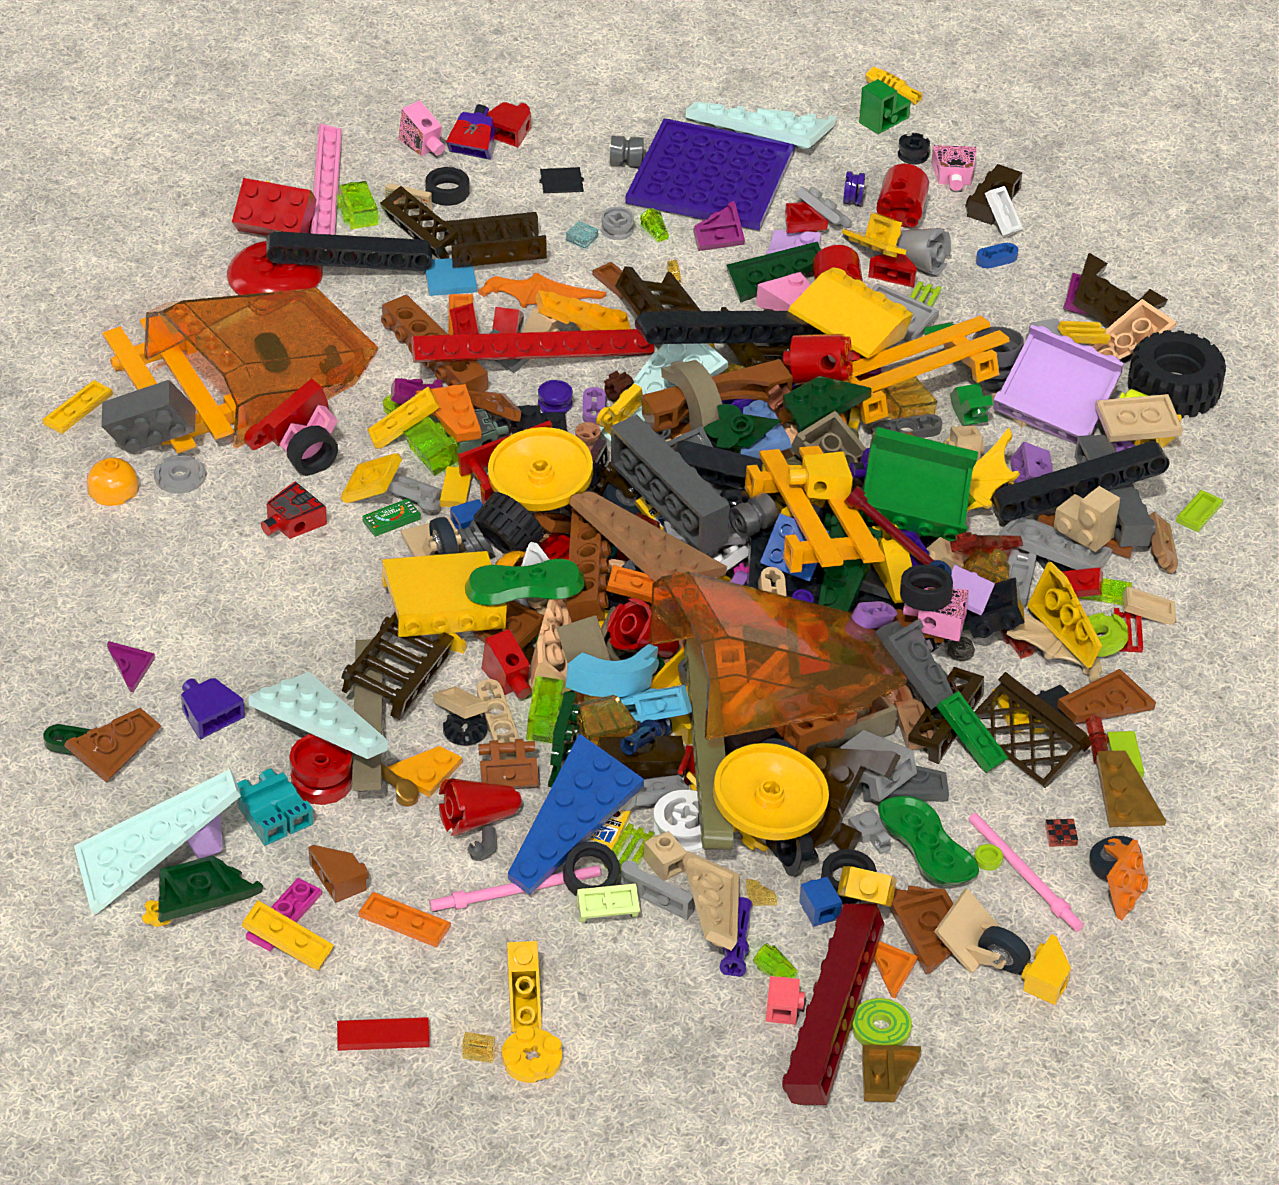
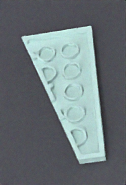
[685,102,836,149]
[599,344,728,447]
[249,672,388,759]
[74,769,241,915]

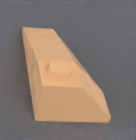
[1088,299,1177,359]
[529,599,571,701]

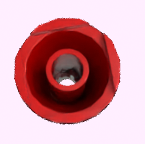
[607,598,679,658]
[439,778,521,836]

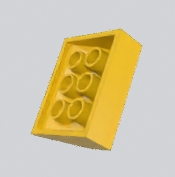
[788,267,913,358]

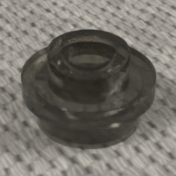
[947,636,975,661]

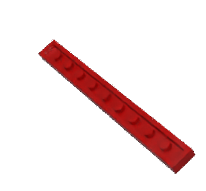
[411,329,654,363]

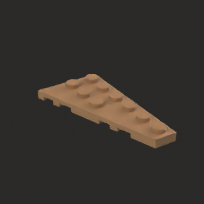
[570,492,728,588]

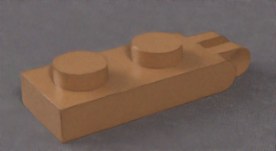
[1149,511,1178,574]

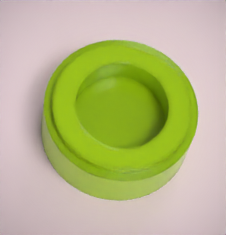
[974,844,1003,871]

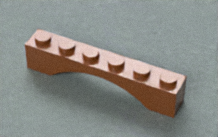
[642,359,793,432]

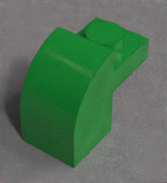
[950,383,994,426]

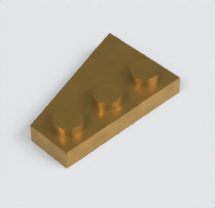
[1096,750,1166,827]

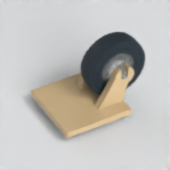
[401,517,468,557]
[934,889,1031,973]

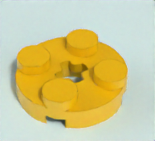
[501,1025,563,1083]

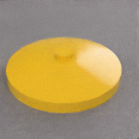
[488,427,593,511]
[713,743,829,840]

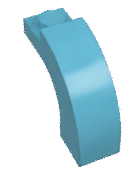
[566,644,659,697]

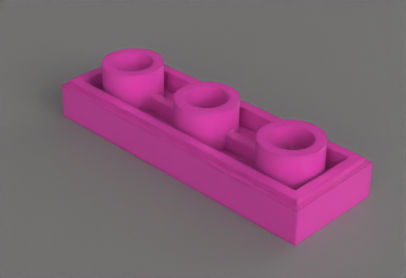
[246,878,322,952]

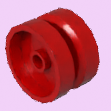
[289,734,353,805]

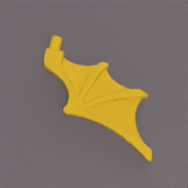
[967,428,1020,511]

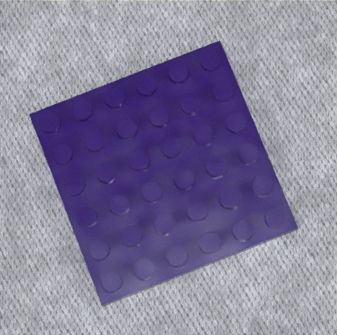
[625,118,795,230]

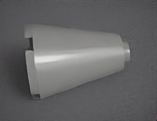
[896,228,951,275]

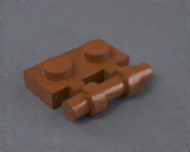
[478,739,539,789]

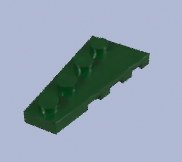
[726,241,821,303]
[816,515,883,630]

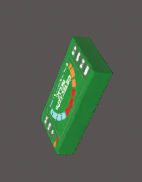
[362,499,421,537]

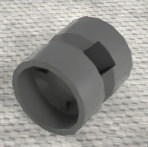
[610,135,644,167]

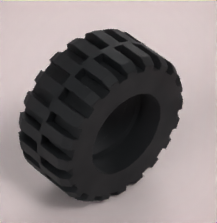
[1127,330,1226,418]

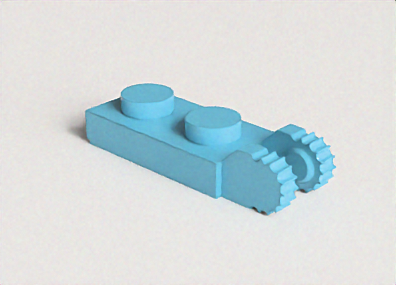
[618,684,692,723]

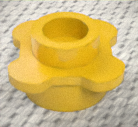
[142,900,171,927]

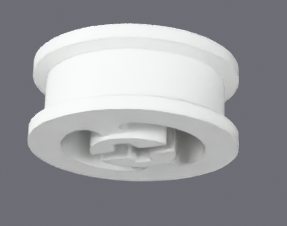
[654,790,702,853]

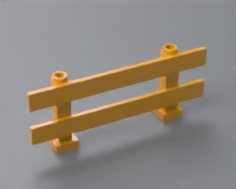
[102,313,245,454]
[846,315,1010,424]
[745,446,885,573]

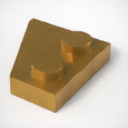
[862,1044,921,1102]

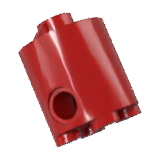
[876,163,930,228]
[813,245,863,282]
[783,334,853,385]

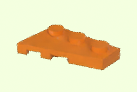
[416,384,481,442]

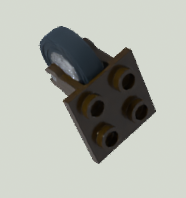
[594,461,643,518]

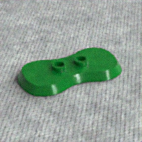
[465,559,585,605]
[878,796,979,886]

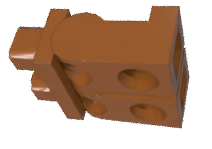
[769,685,857,754]

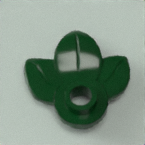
[704,404,755,449]

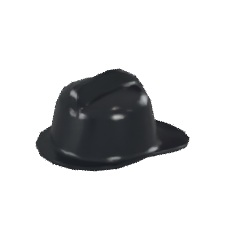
[765,832,818,876]

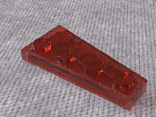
[950,532,1023,559]

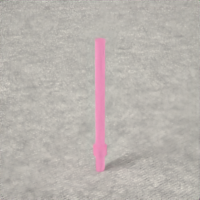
[968,813,1084,932]
[429,865,601,912]

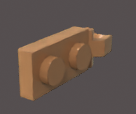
[893,685,934,750]

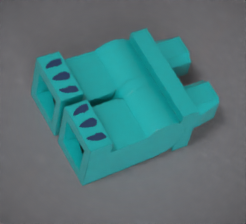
[237,768,313,846]

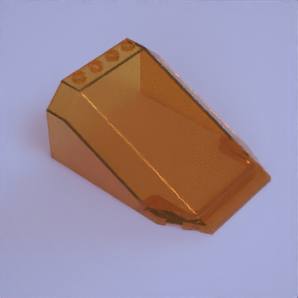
[144,288,378,449]
[650,572,907,740]

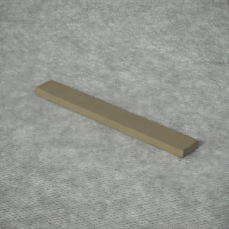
[352,639,383,791]

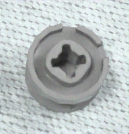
[601,207,634,240]

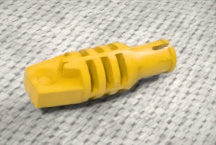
[865,67,923,105]

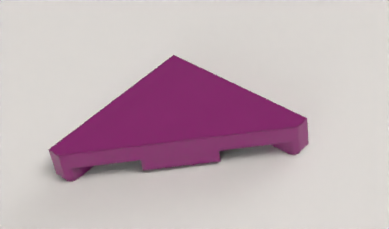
[107,641,155,693]

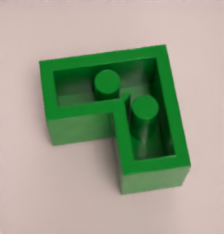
[859,79,911,135]

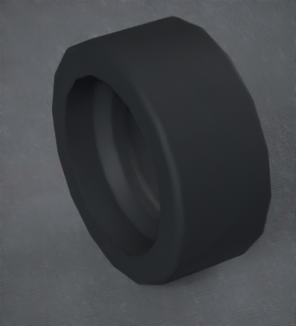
[425,167,469,206]
[287,425,338,476]
[900,565,953,611]
[563,841,620,896]
[821,849,877,904]

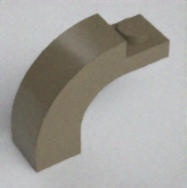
[661,360,722,435]

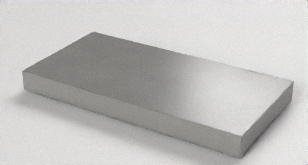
[997,517,1113,570]

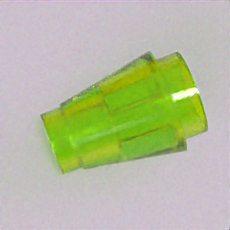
[640,208,669,242]
[753,943,799,978]

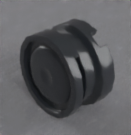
[898,133,930,165]

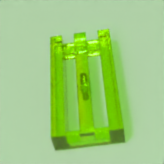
[605,823,655,874]

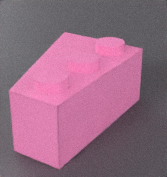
[756,272,811,311]

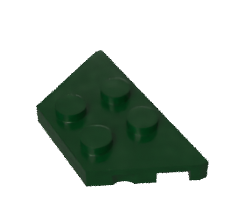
[783,376,872,433]
[548,692,580,788]
[158,855,263,923]

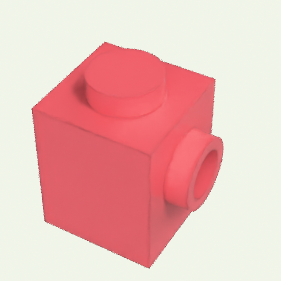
[766,976,805,1025]

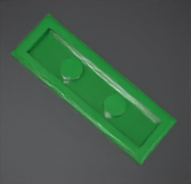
[936,691,1008,773]

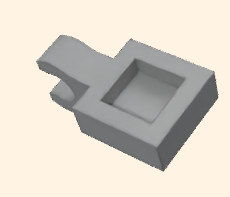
[848,809,891,854]

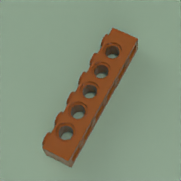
[381,294,488,391]
[566,507,611,623]

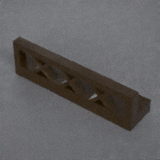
[380,186,459,259]
[908,667,984,764]

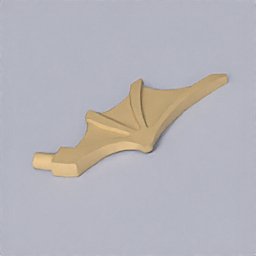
[1006,613,1102,682]

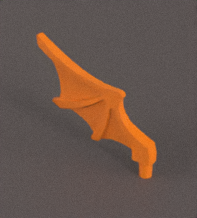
[478,273,607,308]

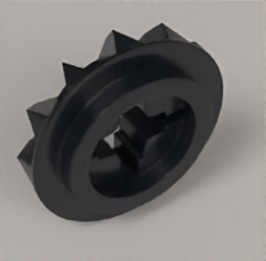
[443,714,488,746]

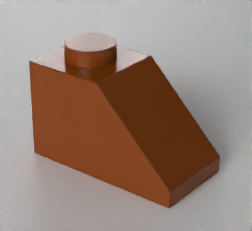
[308,845,369,903]

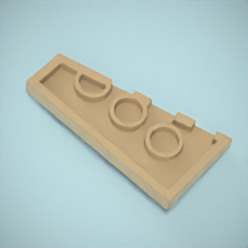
[682,851,739,951]

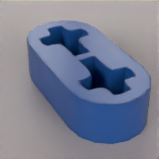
[976,243,1019,269]

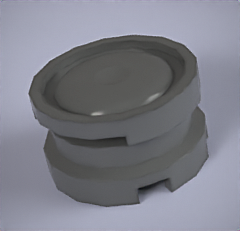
[458,520,494,553]

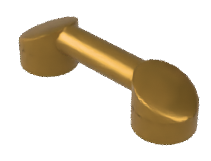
[382,763,419,807]

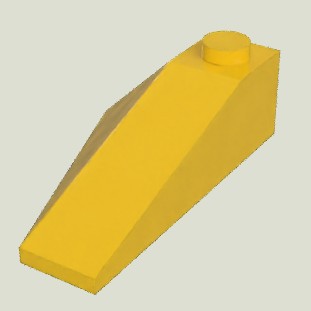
[1027,562,1102,668]

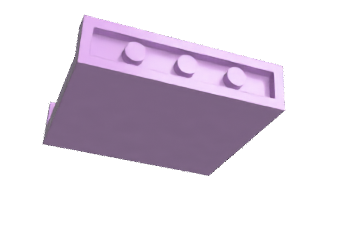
[993,325,1124,444]

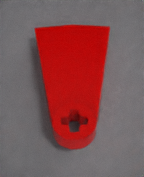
[244,378,329,450]

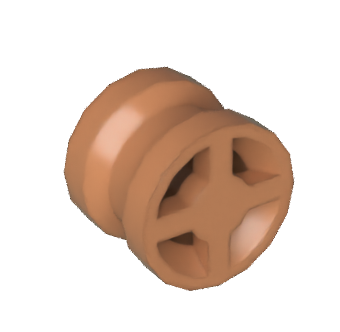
[575,422,601,451]

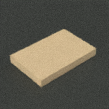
[1095,394,1183,442]

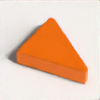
[873,941,918,998]

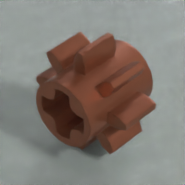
[604,370,634,401]
[767,385,791,415]

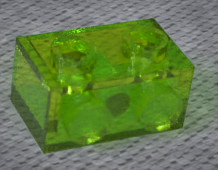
[336,181,378,230]
[403,416,459,476]
[526,676,564,743]

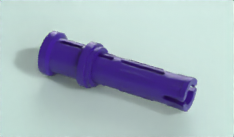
[719,897,753,977]

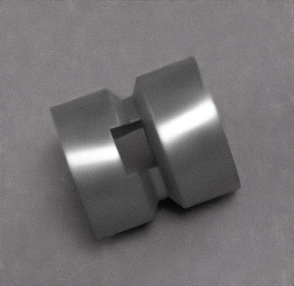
[729,492,779,539]

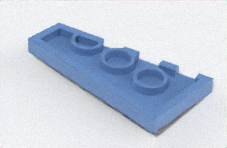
[741,400,792,458]

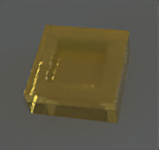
[463,1032,495,1064]

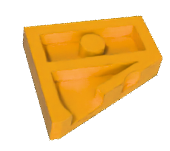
[388,746,463,797]

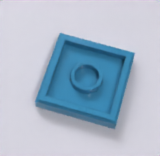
[425,258,477,296]

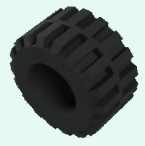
[473,492,544,553]

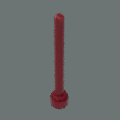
[844,486,934,565]

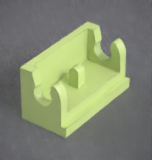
[576,884,640,922]

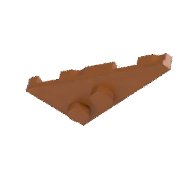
[468,390,521,421]

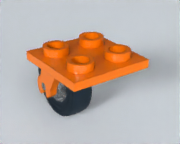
[1089,836,1148,921]

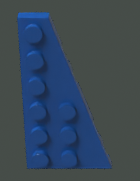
[508,733,644,895]

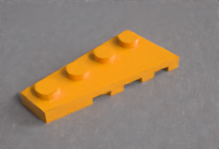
[535,290,631,331]

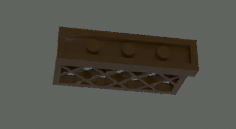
[974,672,1092,788]

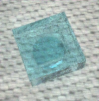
[566,221,599,248]

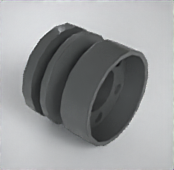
[971,326,1024,389]

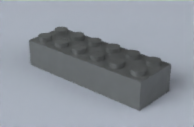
[611,414,730,554]

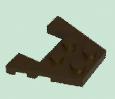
[1072,253,1168,326]
[811,747,901,850]

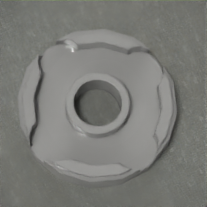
[154,454,206,494]

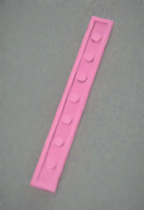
[310,124,342,235]

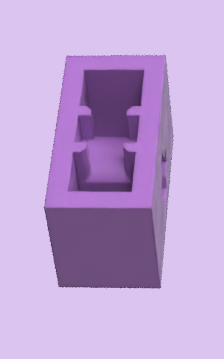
[1010,441,1053,484]

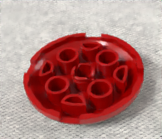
[227,241,323,304]

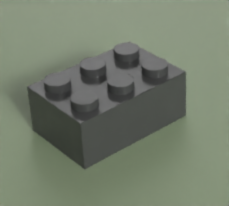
[101,380,196,452]

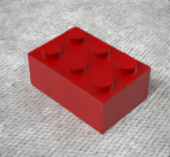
[232,178,317,236]

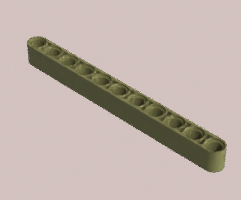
[683,621,733,850]

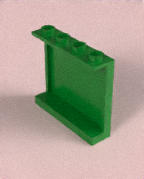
[859,427,978,543]

